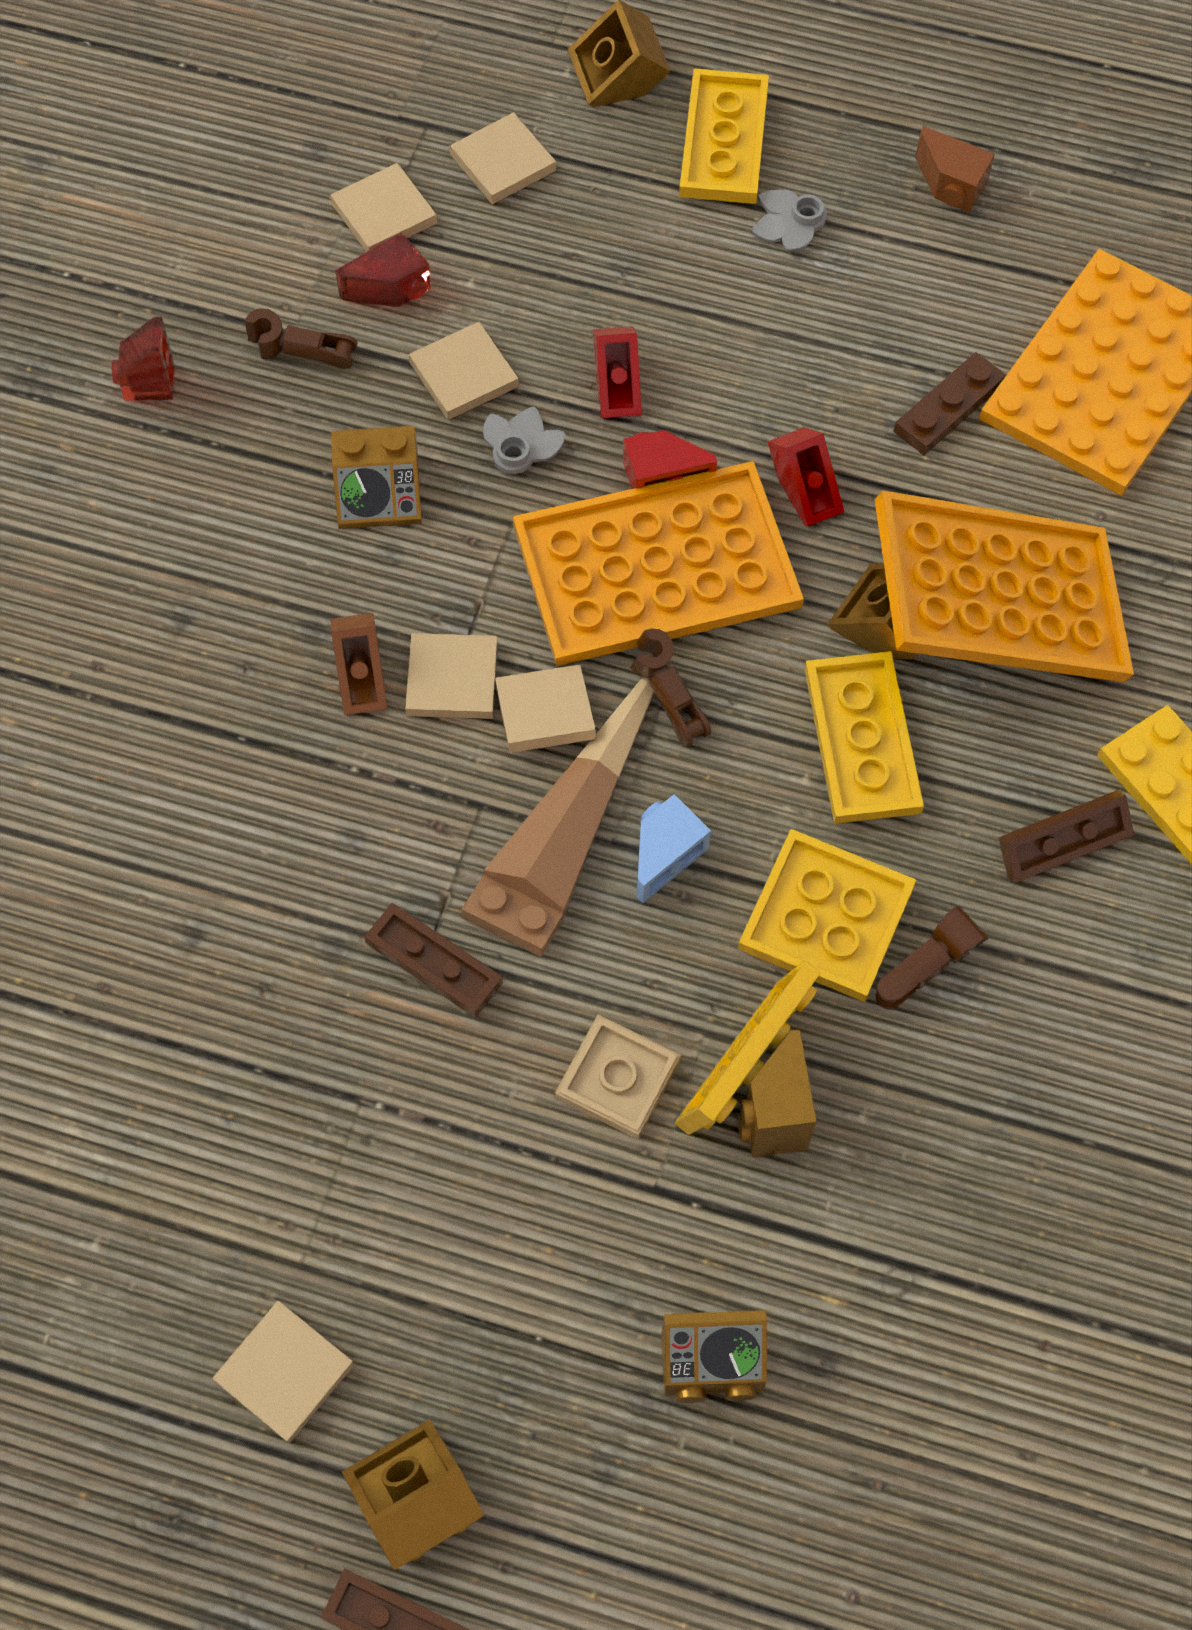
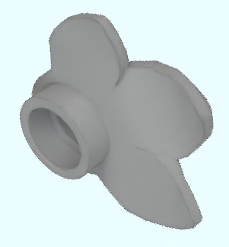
[752,189,827,252]
[483,406,565,474]

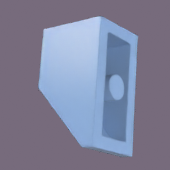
[637,794,711,904]

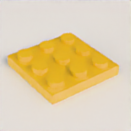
[738,829,916,1002]

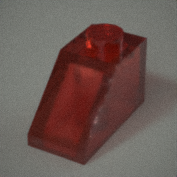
[335,233,431,307]
[111,317,175,401]

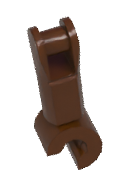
[245,308,358,369]
[630,628,711,746]
[875,906,989,1010]

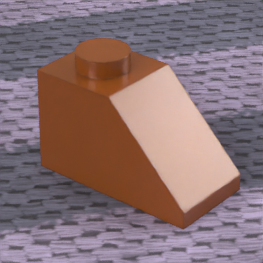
[915,126,995,212]
[331,613,387,715]

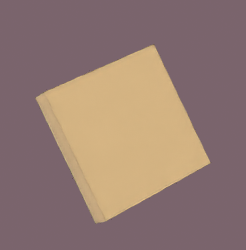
[450,112,556,205]
[330,163,437,256]
[409,322,519,420]
[405,633,498,719]
[495,664,596,753]
[555,1014,681,1140]
[212,1301,354,1444]

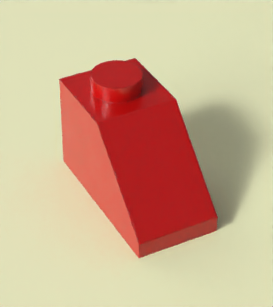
[593,326,642,418]
[767,427,845,527]
[623,430,717,489]

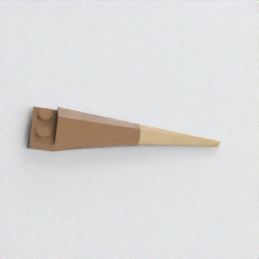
[461,677,654,957]

